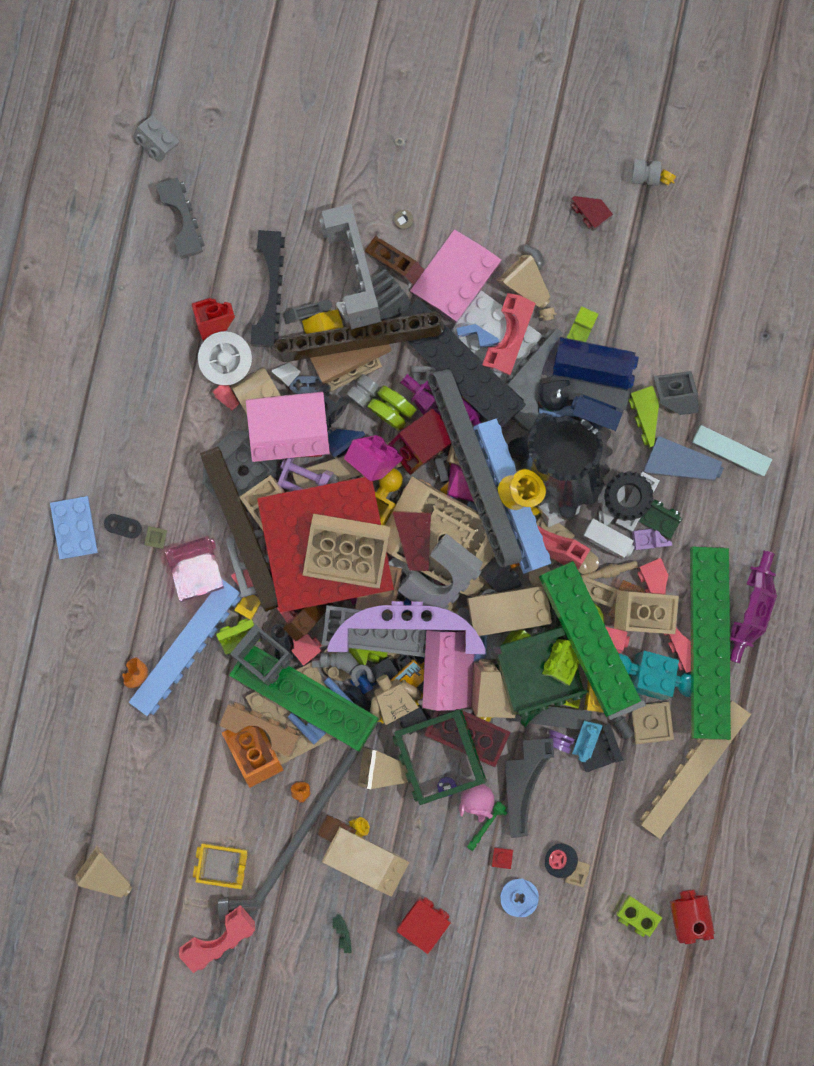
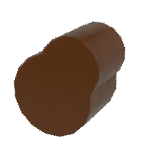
[317,814,357,842]

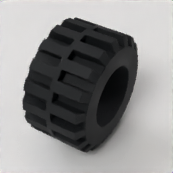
[604,471,654,521]

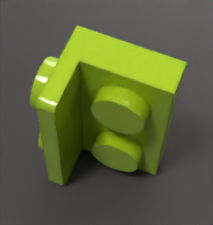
[542,639,580,686]

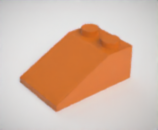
[222,726,284,788]

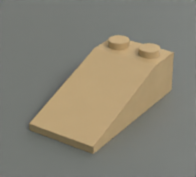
[467,585,552,636]
[322,827,410,897]

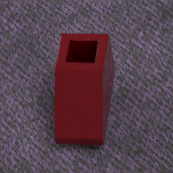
[570,196,613,231]

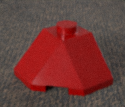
[192,298,235,342]

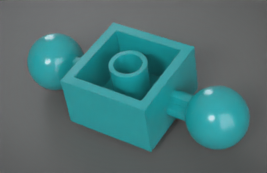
[618,650,691,701]

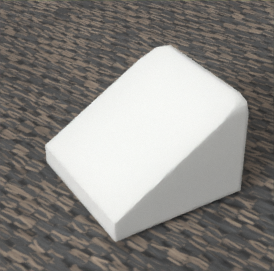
[271,363,301,386]

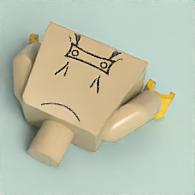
[370,675,423,725]

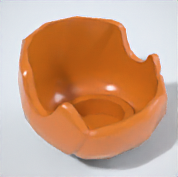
[122,657,148,688]

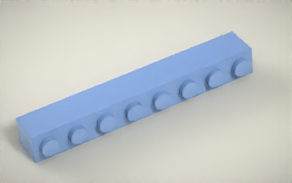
[473,419,551,574]
[129,579,242,716]

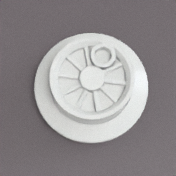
[198,331,252,385]

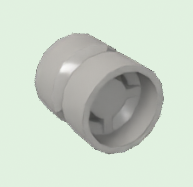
[632,159,661,186]
[346,374,381,410]

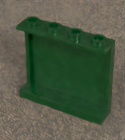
[493,626,589,717]

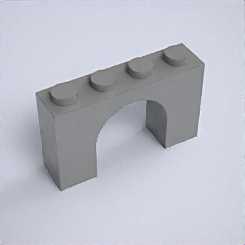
[398,534,483,617]

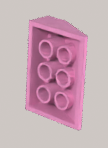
[410,229,501,324]
[246,392,330,462]
[422,630,474,711]

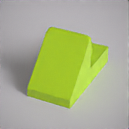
[566,306,598,349]
[348,648,388,665]

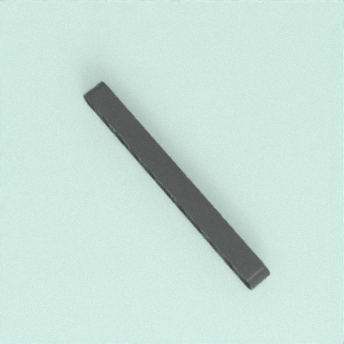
[428,369,522,567]

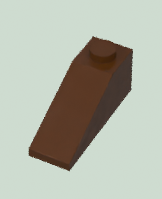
[364,235,425,285]
[283,602,332,641]

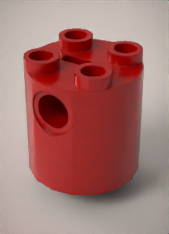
[670,889,715,944]

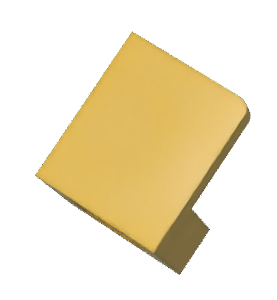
[234,595,261,620]

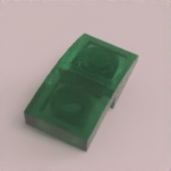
[332,913,352,953]

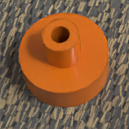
[291,782,311,802]

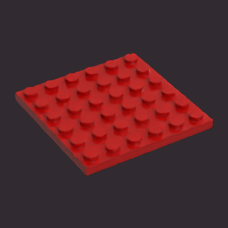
[257,477,394,612]

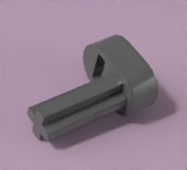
[218,898,258,924]

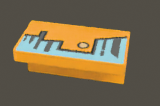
[390,660,425,687]

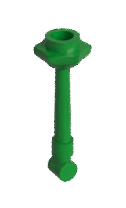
[467,801,507,851]

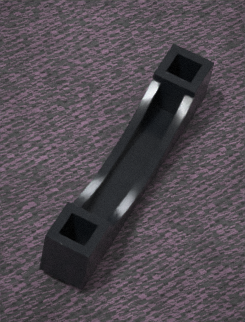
[251,230,285,348]

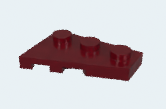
[392,511,431,571]

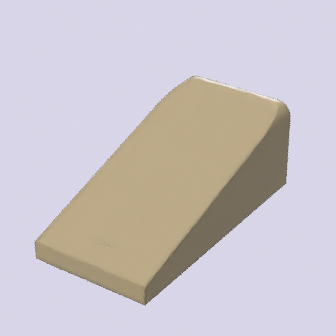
[582,576,618,607]

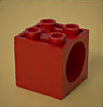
[396,897,451,954]

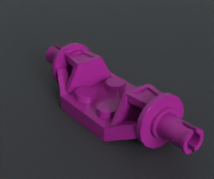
[400,374,482,426]
[730,550,777,664]

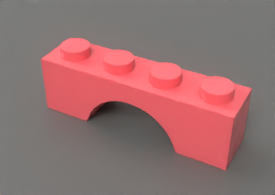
[482,293,536,375]
[179,905,255,973]

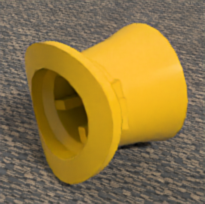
[498,469,546,510]

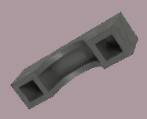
[156,177,205,259]

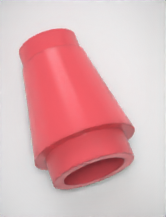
[213,385,240,411]

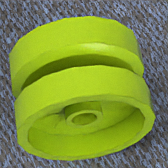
[367,385,417,432]

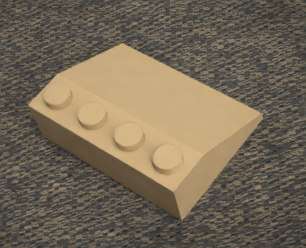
[303,514,390,589]

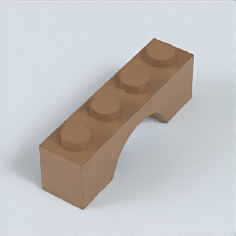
[219,702,301,757]

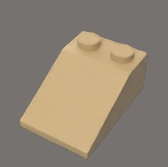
[614,590,679,634]

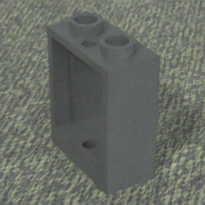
[230,625,293,686]

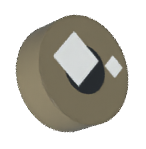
[394,210,413,230]

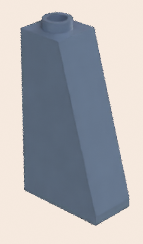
[643,436,724,481]

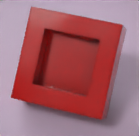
[492,847,513,869]

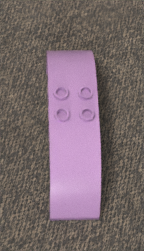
[328,601,485,654]

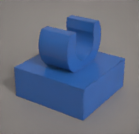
[350,675,376,695]

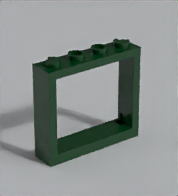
[393,709,487,805]

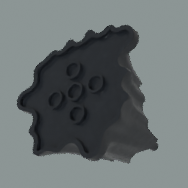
[508,412,613,520]

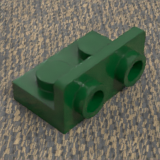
[638,499,683,539]

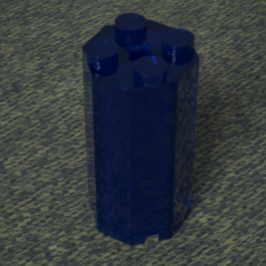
[552,337,639,391]

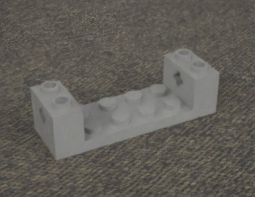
[319,204,381,329]
[322,605,432,657]

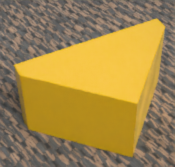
[302,310,344,334]

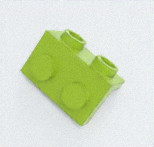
[216,619,261,655]

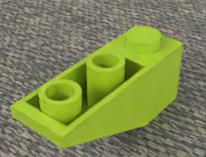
[628,386,659,449]

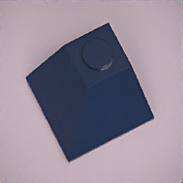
[327,429,366,459]

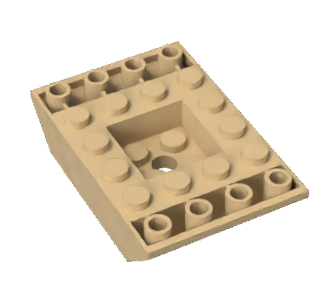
[385,476,495,597]

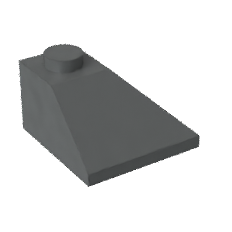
[654,371,699,415]

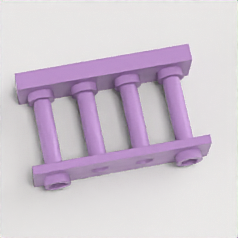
[278,458,334,491]

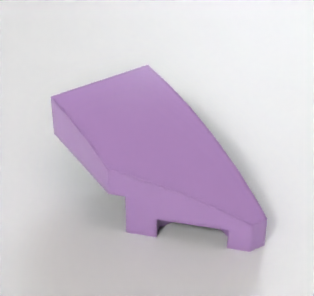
[632,529,672,550]

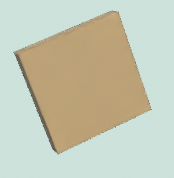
[631,702,674,744]

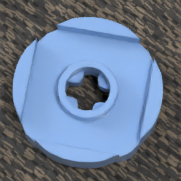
[500,878,539,917]

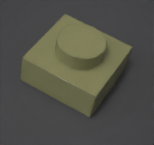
[144,526,168,549]

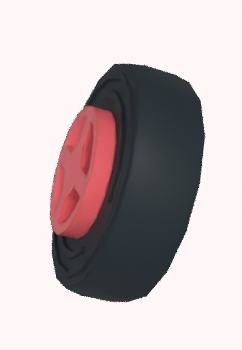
[545,843,578,878]

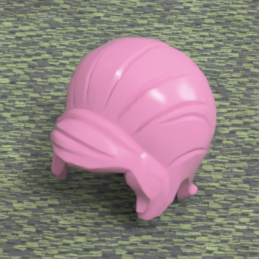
[459,784,495,822]

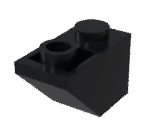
[480,557,522,592]

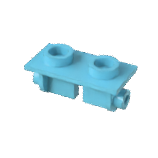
[572,721,603,762]

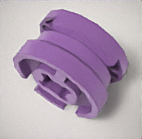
[548,729,575,753]

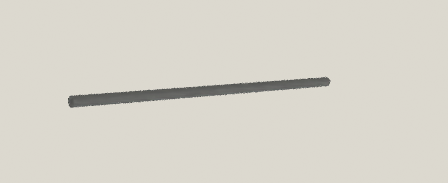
[215,722,379,965]

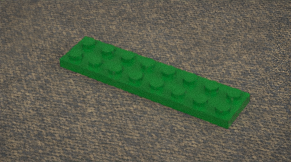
[539,561,641,717]
[229,646,379,752]

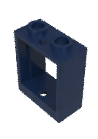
[571,393,624,431]

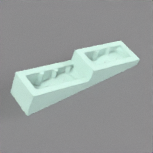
[692,425,772,477]

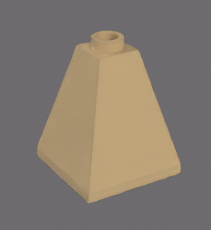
[496,255,550,308]
[358,748,408,789]
[75,846,132,898]

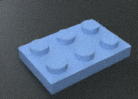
[50,496,98,560]

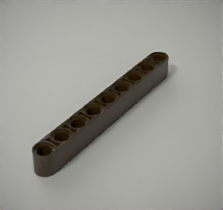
[274,312,444,362]
[200,446,278,612]

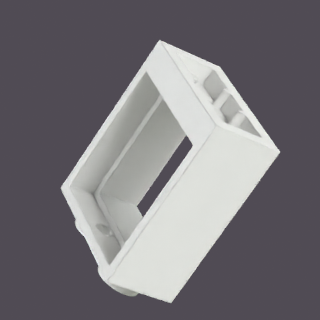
[582,519,635,559]

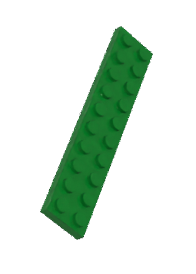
[690,546,731,740]

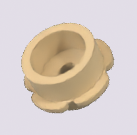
[538,307,557,321]

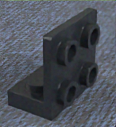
[573,723,623,772]

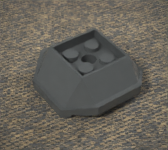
[202,431,284,513]

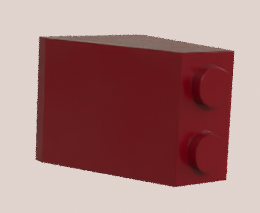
[388,409,452,476]

